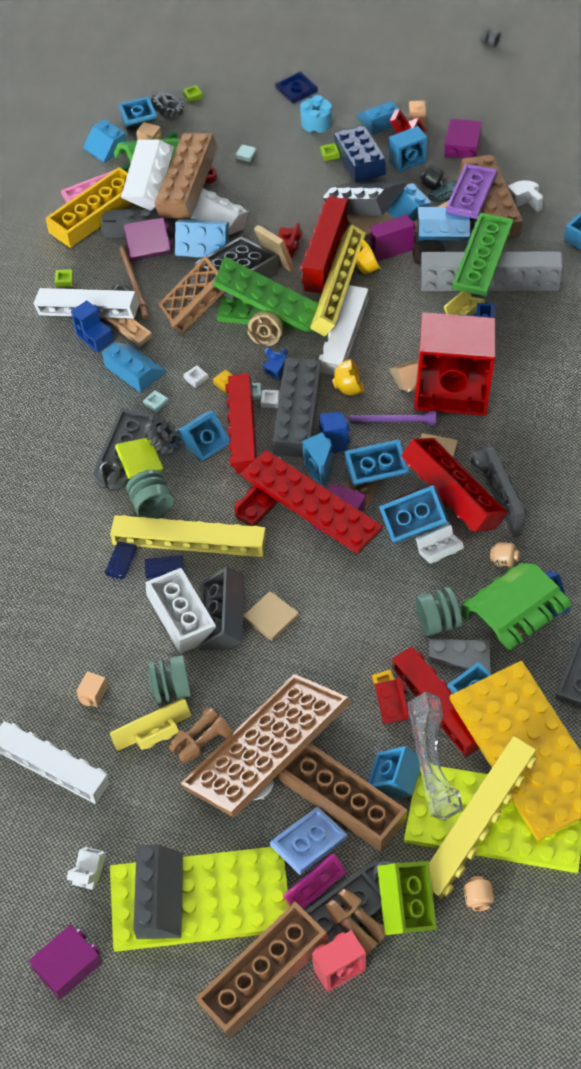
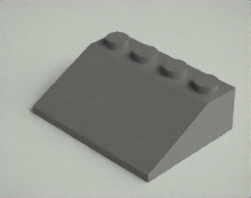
[323,181,407,216]
[195,237,279,300]

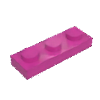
[282,854,347,909]

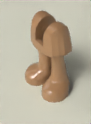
[169,706,233,764]
[325,889,386,955]

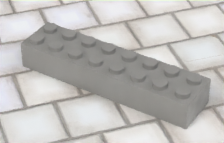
[421,252,562,291]

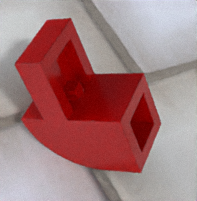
[390,109,426,135]

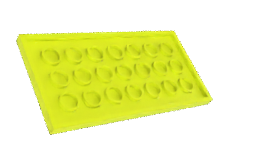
[404,763,581,873]
[110,847,290,952]

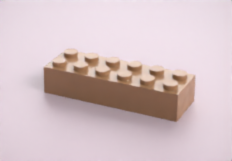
[154,133,218,219]
[460,155,523,238]
[279,743,407,852]
[195,902,330,1039]

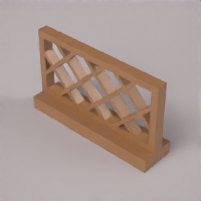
[158,256,225,334]

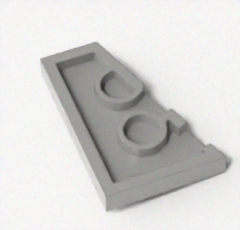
[429,639,491,673]

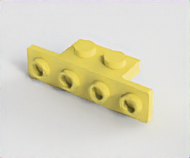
[110,698,191,751]

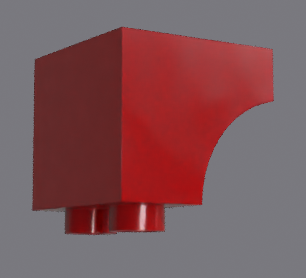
[414,312,495,416]

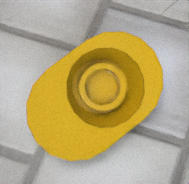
[356,239,382,274]

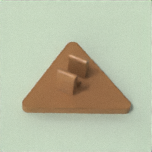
[341,479,382,510]

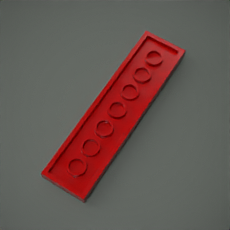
[241,450,383,554]

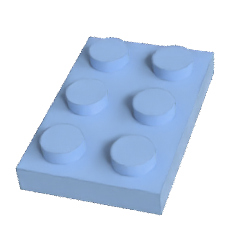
[270,806,347,875]

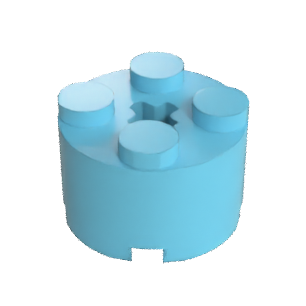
[300,95,332,133]

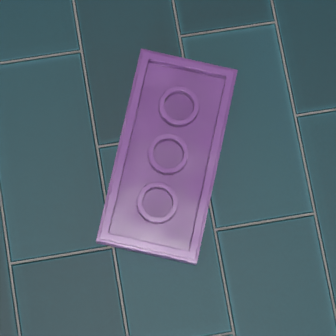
[446,164,497,219]

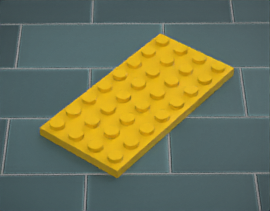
[449,660,581,842]

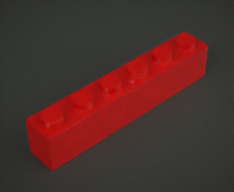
[225,373,257,474]
[392,647,480,758]

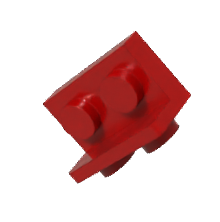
[278,223,302,258]
[234,486,277,526]
[374,677,412,725]

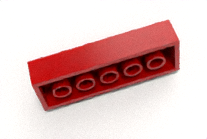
[300,196,348,294]
[401,438,508,532]

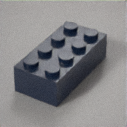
[334,126,386,183]

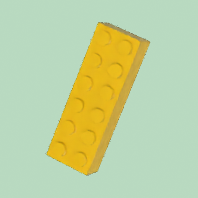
[45,167,133,248]

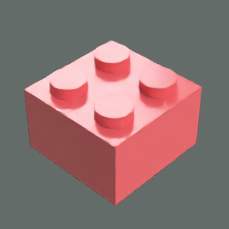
[312,930,366,993]

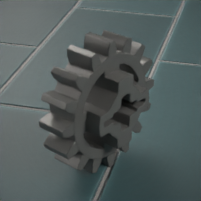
[151,91,185,118]
[144,416,182,455]

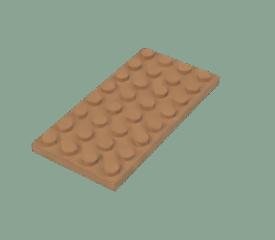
[180,674,351,818]

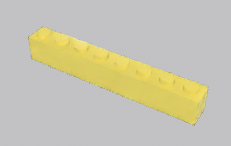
[310,225,366,337]
[110,515,266,557]
[429,736,538,900]

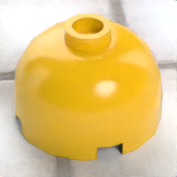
[332,359,364,396]

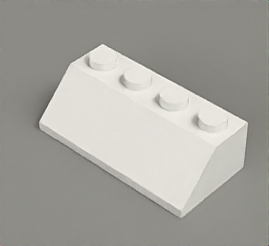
[121,140,174,211]
[191,187,248,235]
[145,568,216,654]

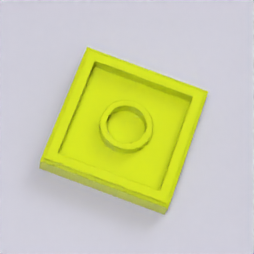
[115,438,163,479]

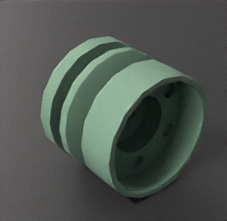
[126,470,174,519]
[415,587,462,636]
[148,655,191,704]

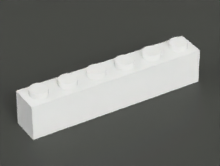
[319,285,368,375]
[33,288,139,319]
[0,721,110,804]

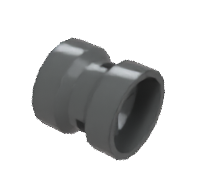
[480,27,501,47]

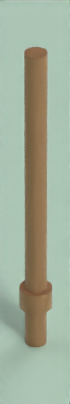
[119,246,149,320]

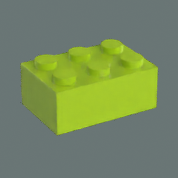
[377,861,437,935]

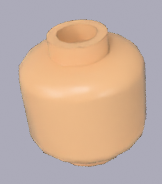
[490,542,520,568]
[464,876,494,911]

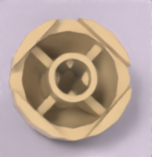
[247,310,283,346]

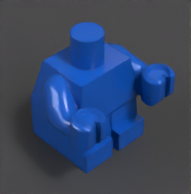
[262,347,288,381]

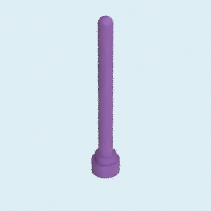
[349,411,436,426]

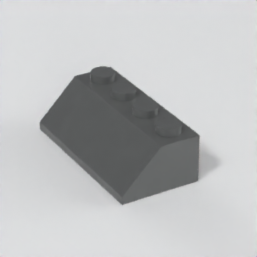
[198,567,245,650]
[133,844,183,939]

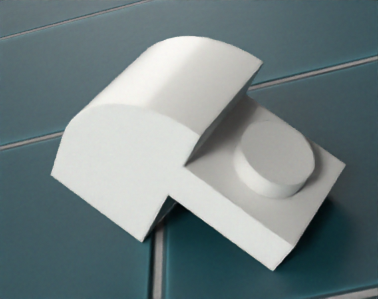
[508,180,544,212]
[67,847,106,890]

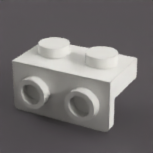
[416,524,464,564]

